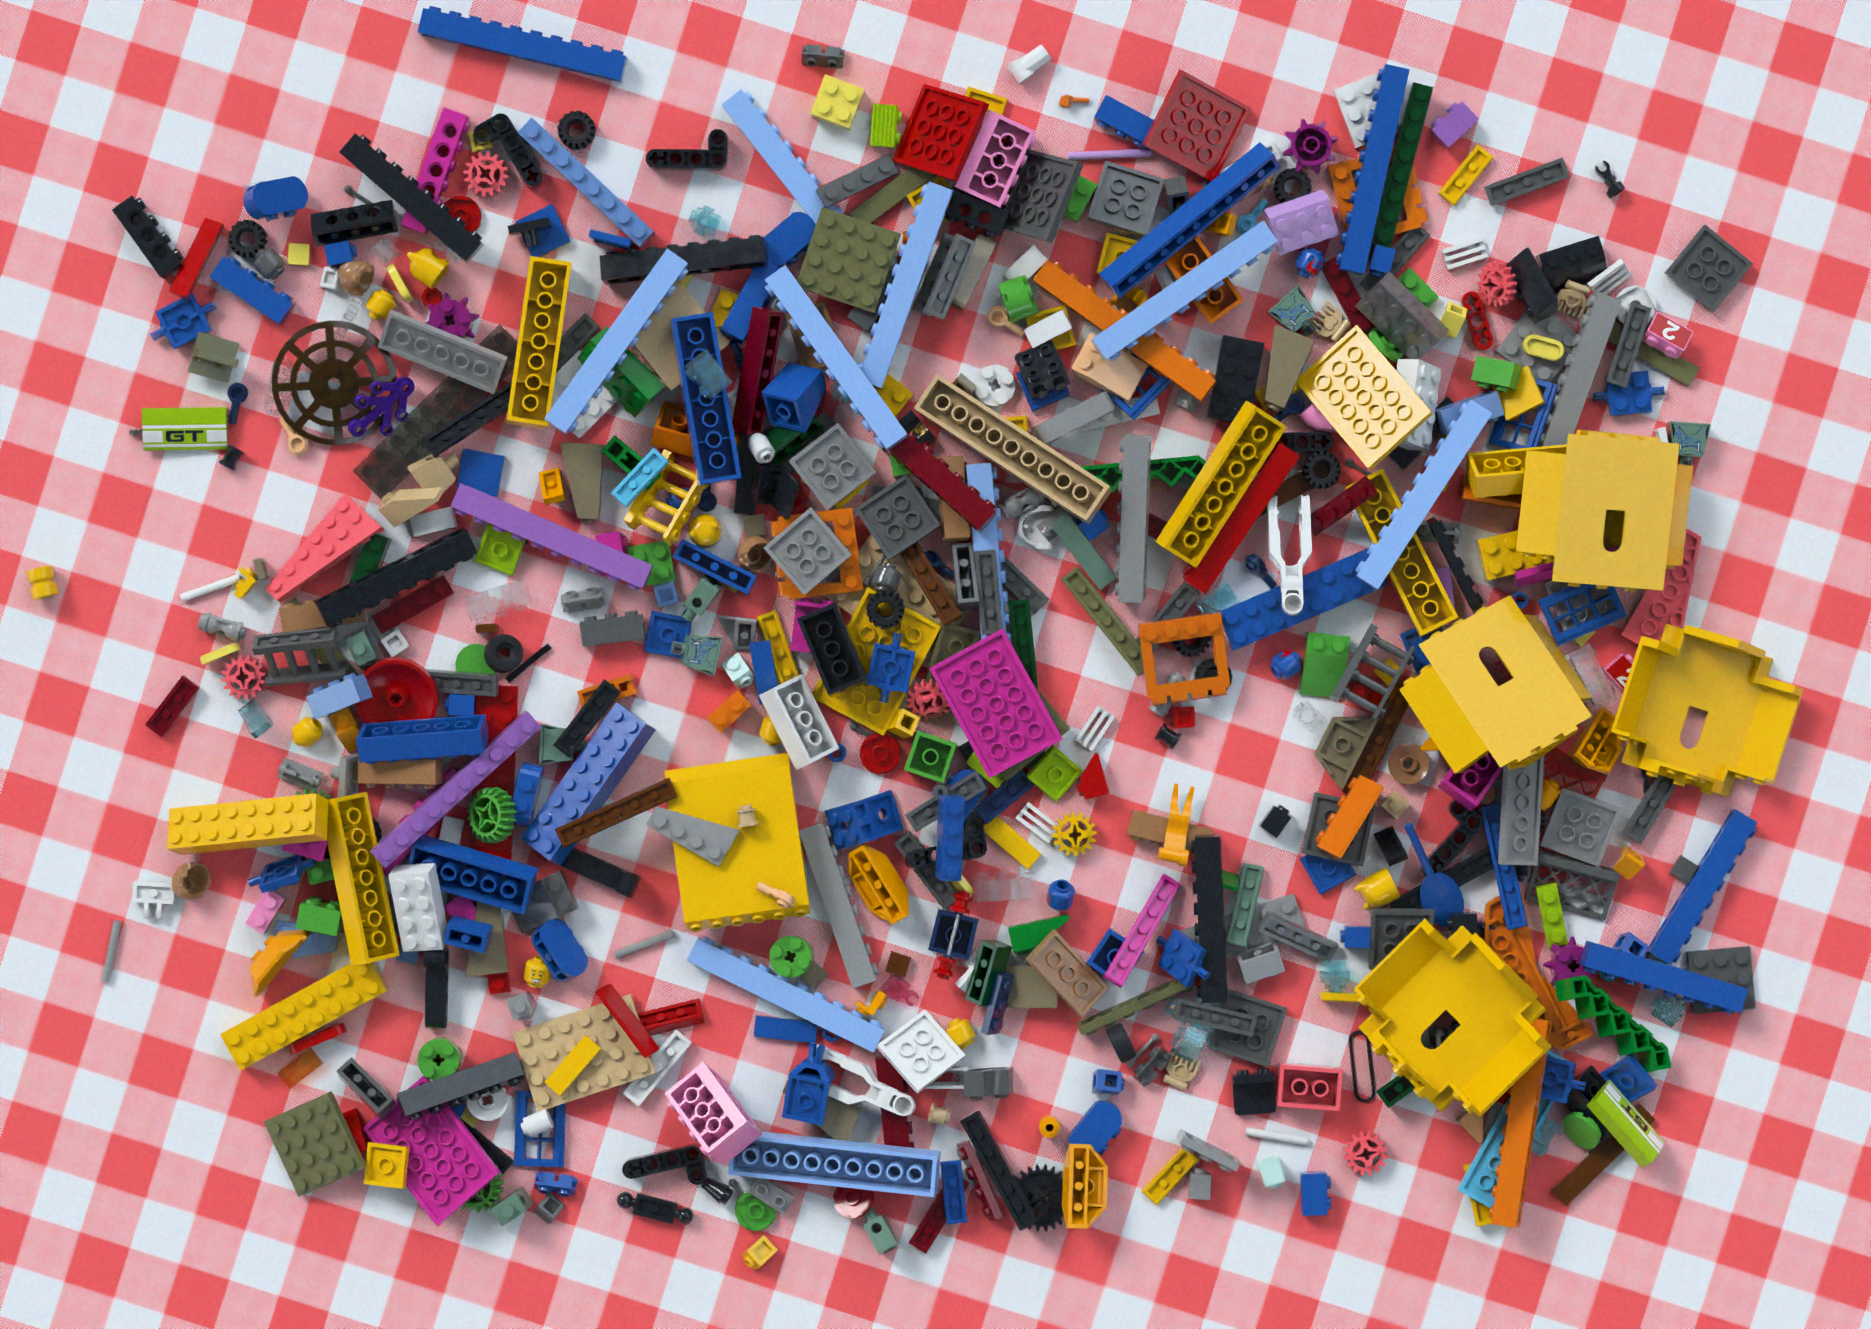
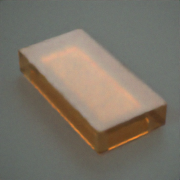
[277,1047,323,1089]

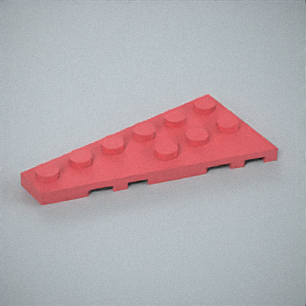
[264,494,385,603]
[1620,528,1701,645]

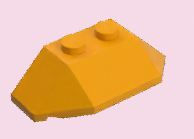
[1568,706,1623,774]
[848,844,909,925]
[250,930,311,998]
[1062,1144,1108,1229]

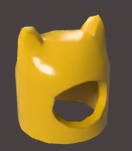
[407,248,451,289]
[688,514,723,548]
[1354,867,1400,910]

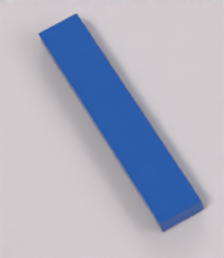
[1481,803,1528,930]

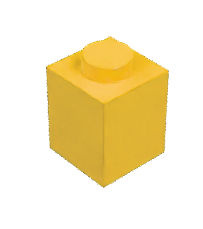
[887,708,920,739]

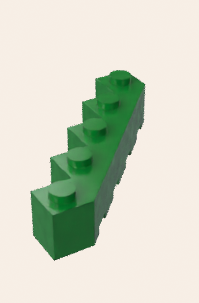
[1081,455,1206,493]
[1554,975,1672,1072]

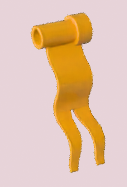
[1157,783,1195,867]

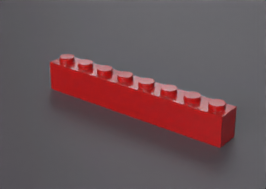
[1182,441,1300,594]

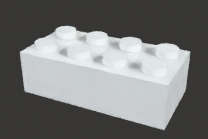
[1396,359,1441,450]
[759,674,840,770]
[388,863,447,952]

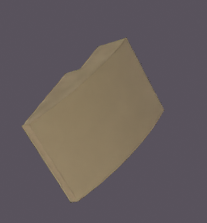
[1005,965,1057,1008]

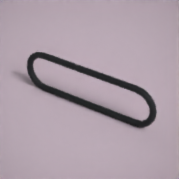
[1348,1030,1375,1102]

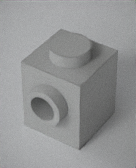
[506,991,535,1021]
[1188,1168,1212,1200]

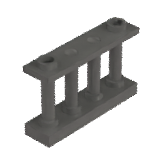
[912,232,976,320]
[1329,623,1416,723]
[252,627,349,686]

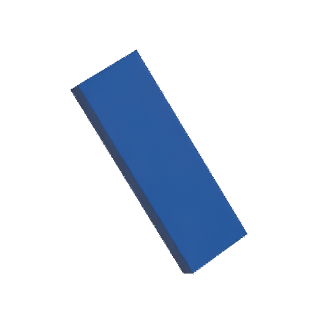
[749,640,778,705]
[754,1015,818,1043]
[940,1159,967,1224]

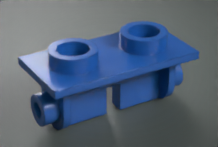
[534,1171,578,1197]

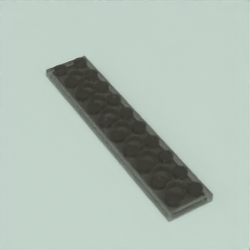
[353,324,517,499]

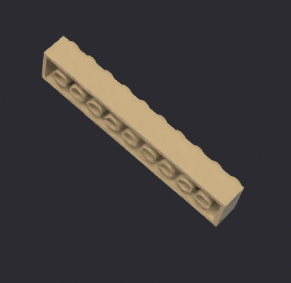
[914,374,1112,525]

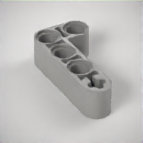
[1032,390,1116,445]

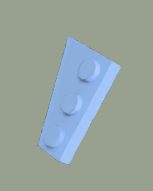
[274,920,339,958]

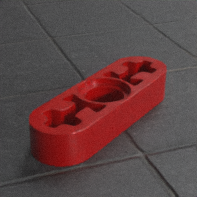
[1461,291,1493,350]
[288,1022,347,1055]

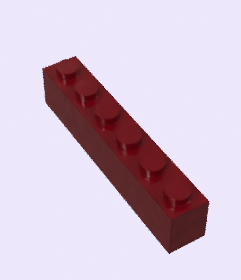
[732,306,784,435]
[887,431,997,533]
[875,1056,915,1148]

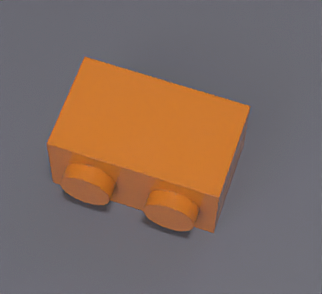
[707,690,752,733]

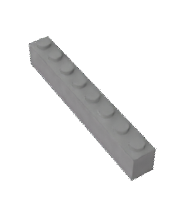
[1538,291,1622,447]
[1115,434,1152,603]
[799,822,879,988]

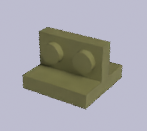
[187,332,239,383]

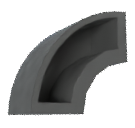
[963,1067,1013,1100]

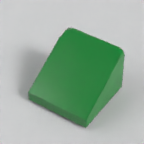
[1222,870,1240,892]

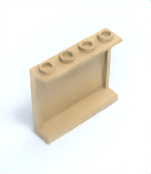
[631,280,730,391]

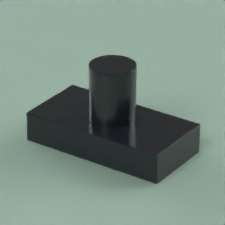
[508,217,552,247]
[1374,826,1408,867]

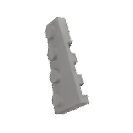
[646,806,740,867]

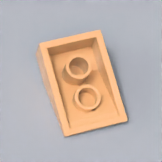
[1071,333,1148,402]

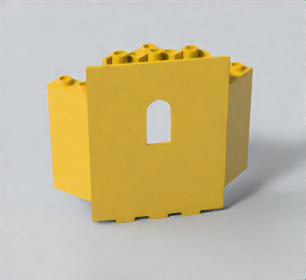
[1516,430,1693,592]
[1399,595,1592,774]
[1611,624,1804,797]
[1353,919,1552,1117]

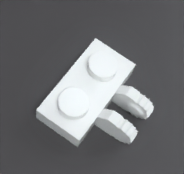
[132,881,175,920]

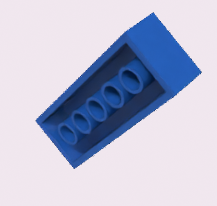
[356,714,489,764]
[408,835,539,915]

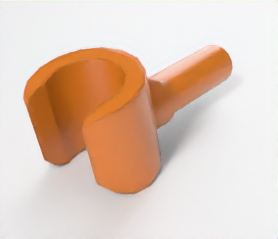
[1059,95,1089,108]

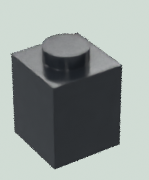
[1259,804,1291,838]

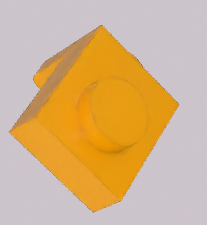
[855,989,887,1016]

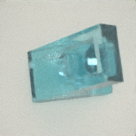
[238,698,274,739]

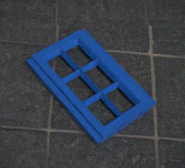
[1099,353,1172,420]
[1488,378,1558,449]
[1538,584,1627,646]
[514,1090,566,1167]

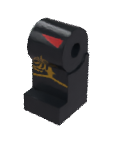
[898,410,936,446]

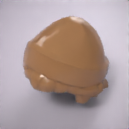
[338,260,375,297]
[737,536,772,574]
[172,862,211,900]

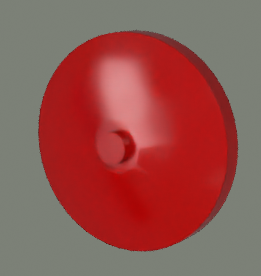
[355,657,439,723]

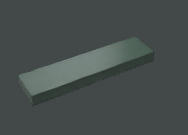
[1050,513,1116,590]
[1226,863,1264,948]

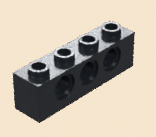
[931,181,1010,238]
[112,195,183,279]
[310,200,398,247]

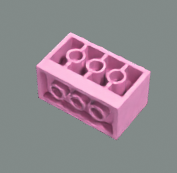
[952,110,1036,208]
[665,1062,762,1166]

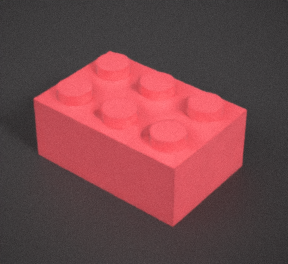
[1276,1062,1343,1111]

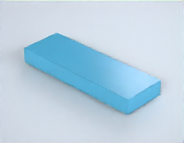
[611,447,670,508]

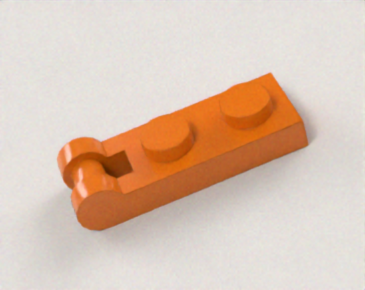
[577,673,639,707]

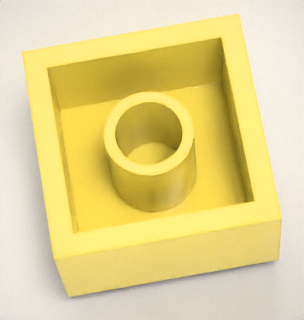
[810,74,865,131]

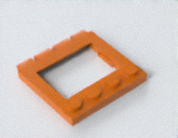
[1328,148,1429,235]
[770,507,863,600]
[1138,612,1230,706]

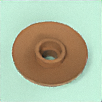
[1388,743,1430,784]

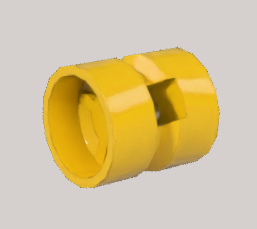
[26,565,59,600]

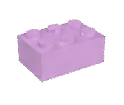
[1264,189,1339,255]

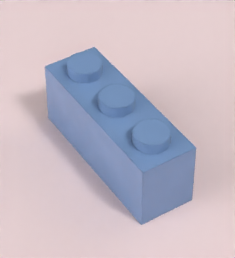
[1435,390,1504,435]
[306,673,373,720]

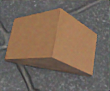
[1456,1110,1483,1143]

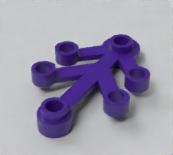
[348,377,415,437]

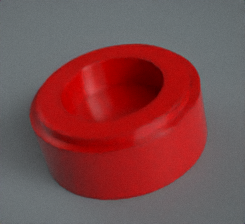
[422,287,443,306]

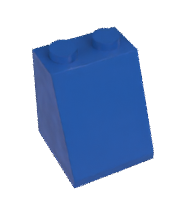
[762,362,827,433]

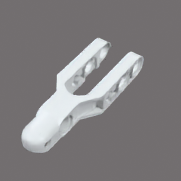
[1267,495,1312,616]
[816,1043,916,1116]

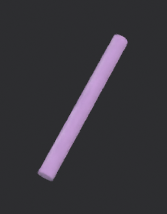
[1068,148,1152,161]

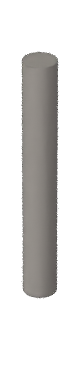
[101,920,122,983]
[614,929,675,959]

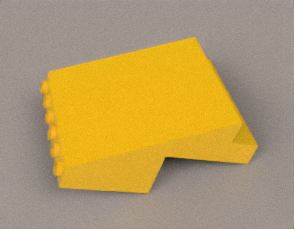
[665,753,811,932]

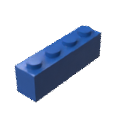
[209,256,295,325]
[720,262,780,345]
[673,539,758,595]
[935,794,965,881]

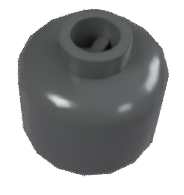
[254,249,285,280]
[871,563,901,592]

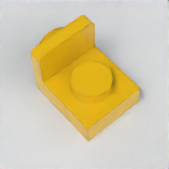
[233,567,259,599]
[742,1235,777,1270]

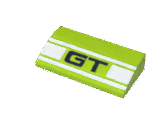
[142,407,228,451]
[1586,1079,1665,1168]

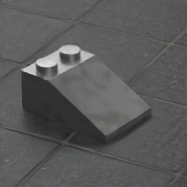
[512,870,579,933]

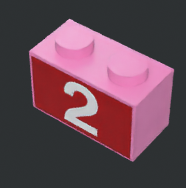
[1642,312,1693,360]
[1602,653,1634,693]
[245,890,288,934]

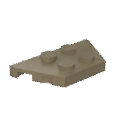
[1314,717,1378,790]

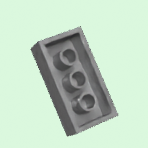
[1355,272,1449,359]

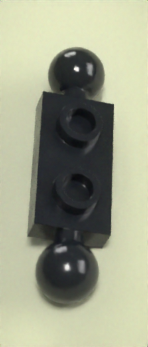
[617,1192,694,1224]

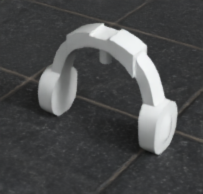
[1018,505,1054,550]

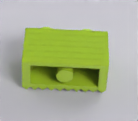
[870,104,902,149]

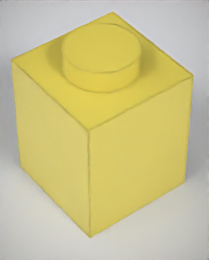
[1440,301,1467,338]

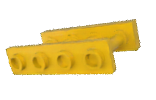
[623,449,709,546]

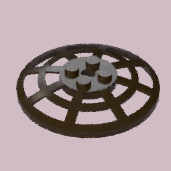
[272,320,397,445]

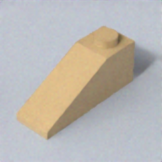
[378,487,444,528]

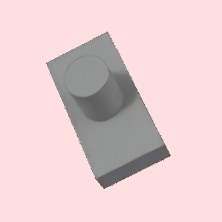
[330,754,359,797]

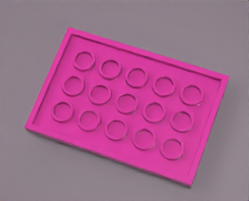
[929,628,1063,778]
[362,1076,501,1226]

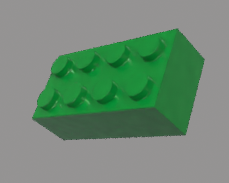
[577,326,665,418]

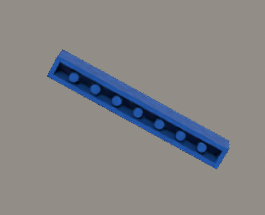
[1647,809,1757,965]
[1579,940,1748,1015]

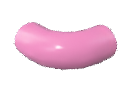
[1299,403,1337,434]

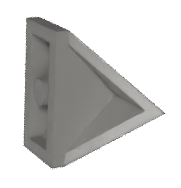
[717,615,758,651]

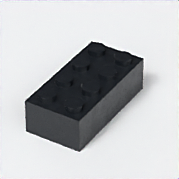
[1206,335,1264,423]
[797,602,870,697]

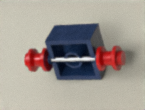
[928,890,979,980]

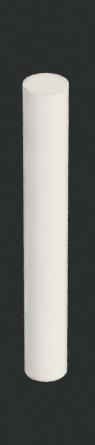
[180,574,241,602]
[1245,1127,1308,1145]

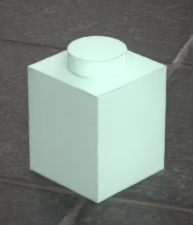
[1257,1155,1285,1189]

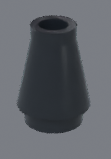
[701,1177,733,1205]

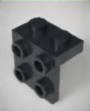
[1015,340,1071,400]
[749,463,799,519]
[1232,1068,1276,1115]

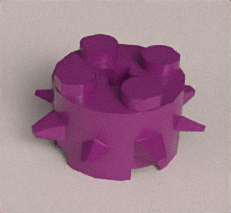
[1283,119,1338,174]
[426,293,480,339]
[1543,937,1593,986]

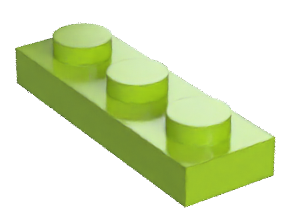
[1535,882,1568,948]

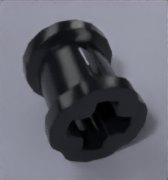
[218,444,245,471]
[1154,723,1182,749]

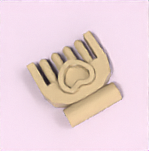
[1556,280,1590,319]
[1312,301,1351,343]
[1163,1049,1201,1091]

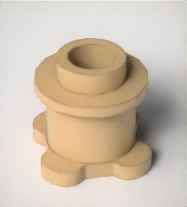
[736,804,759,828]
[927,1103,951,1127]

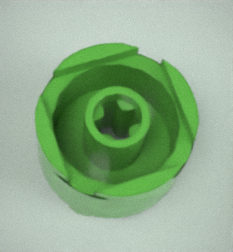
[998,275,1039,323]
[770,936,814,978]
[417,1037,462,1080]

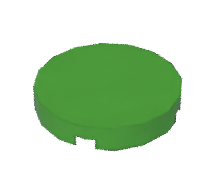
[1368,328,1404,362]
[455,644,495,674]
[1563,1112,1601,1149]
[735,1191,776,1231]

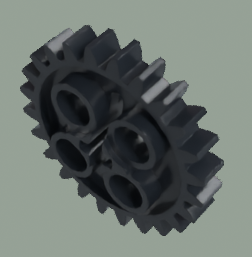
[1016,1164,1064,1232]

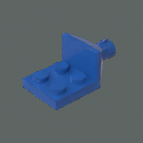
[782,1043,836,1126]

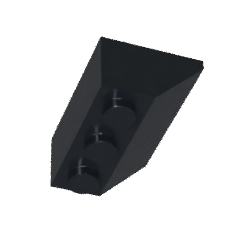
[1536,236,1607,294]
[1506,247,1558,324]
[1563,1065,1612,1142]

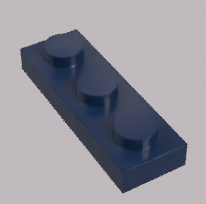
[973,769,1034,825]
[981,972,1014,1035]

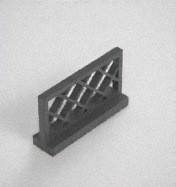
[1525,849,1620,920]

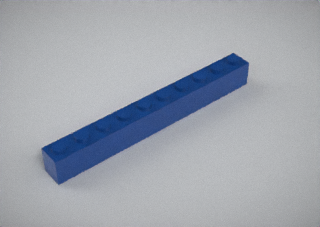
[417,6,628,83]
[1336,64,1410,275]
[1099,142,1280,299]

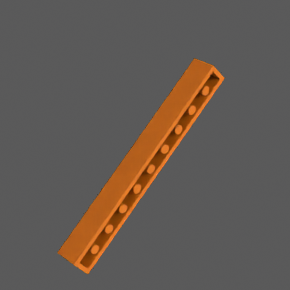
[1033,260,1217,403]
[1489,1018,1552,1228]

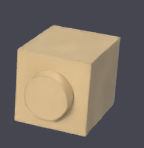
[1379,789,1410,819]

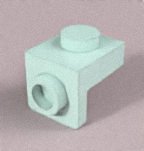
[721,653,755,690]

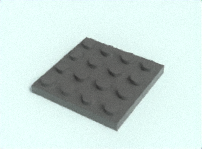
[1002,149,1083,243]

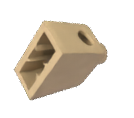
[407,453,461,493]

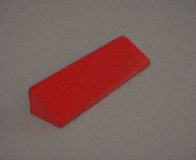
[169,218,224,300]
[595,984,659,1058]
[638,998,705,1036]

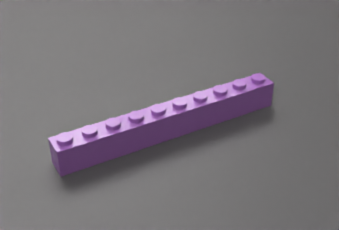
[451,483,654,591]
[369,711,541,868]

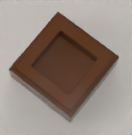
[475,624,499,633]
[885,951,911,977]

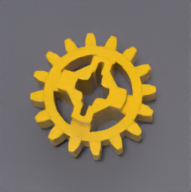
[1051,811,1097,857]

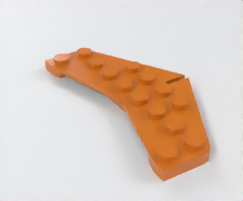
[1483,890,1594,1050]

